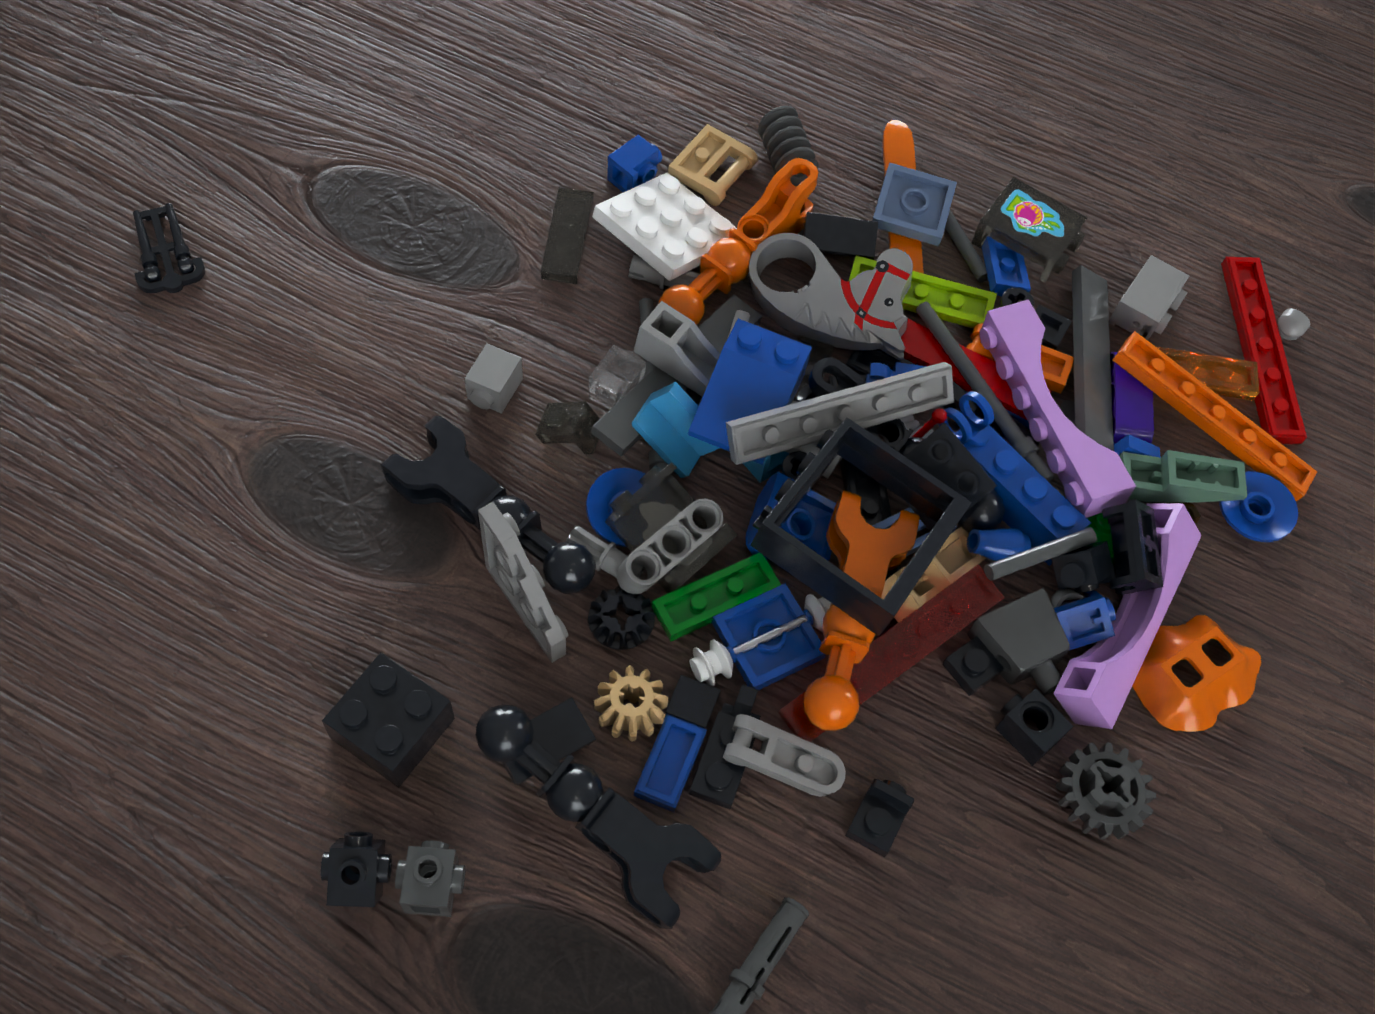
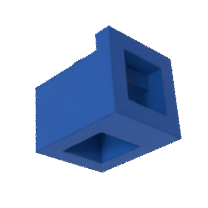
[607,134,662,192]

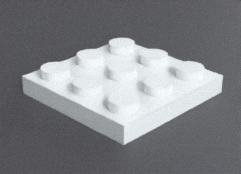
[592,172,737,281]

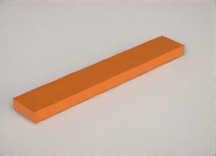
[1112,331,1317,501]

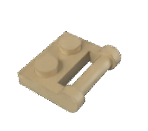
[668,124,758,206]

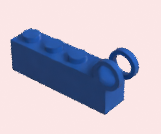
[938,391,1091,566]

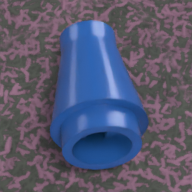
[967,528,1031,561]

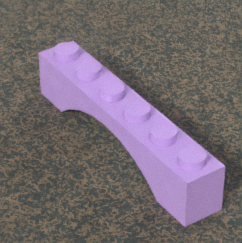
[980,299,1136,518]
[1053,503,1202,729]

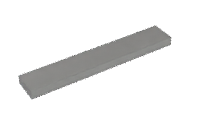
[726,362,954,465]

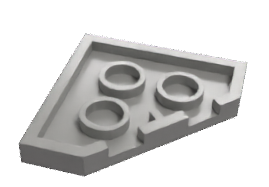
[478,502,568,663]

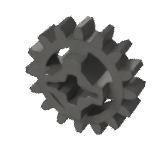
[1056,742,1156,840]

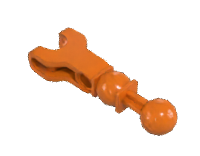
[658,158,818,325]
[804,490,919,731]

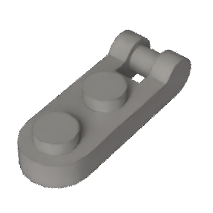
[723,714,846,797]

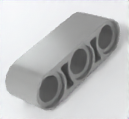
[616,498,723,594]

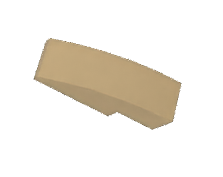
[881,526,986,623]

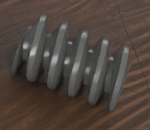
[758,105,819,185]

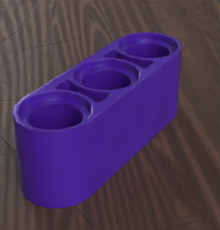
[1110,352,1154,445]

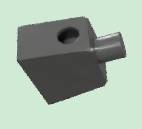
[967,588,1070,695]

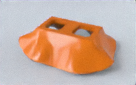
[1132,615,1261,732]

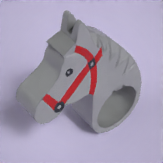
[749,233,913,360]

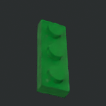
[652,553,781,642]

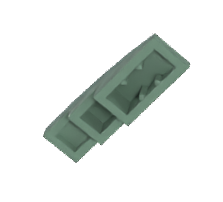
[1119,450,1247,502]

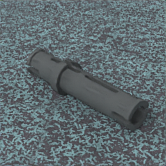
[709,897,809,1014]

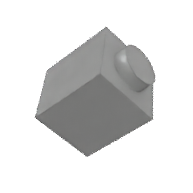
[465,343,523,414]

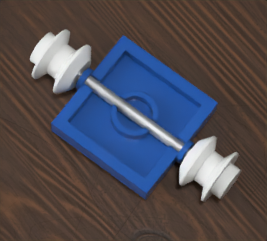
[689,583,831,690]

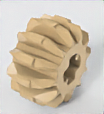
[594,665,668,742]

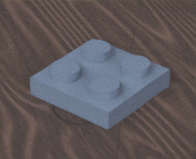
[872,162,957,246]

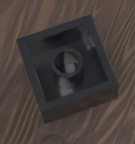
[322,653,455,788]

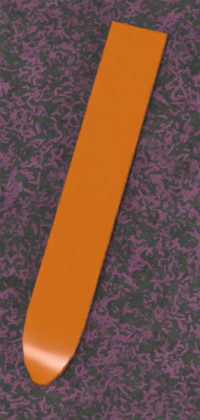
[883,120,924,274]

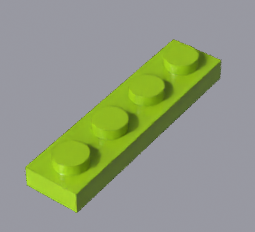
[849,255,997,328]

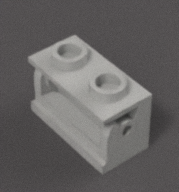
[1109,255,1189,340]

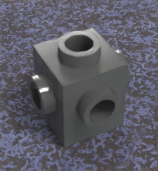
[395,841,466,917]

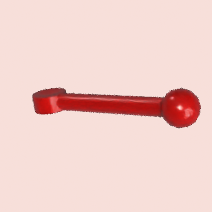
[912,408,947,438]

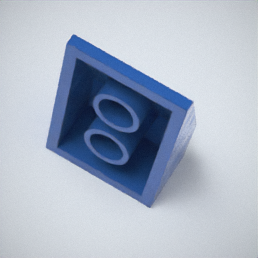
[688,318,812,465]

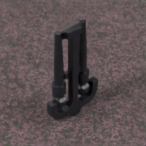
[133,203,205,293]

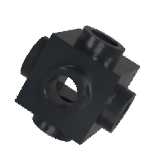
[321,831,392,907]

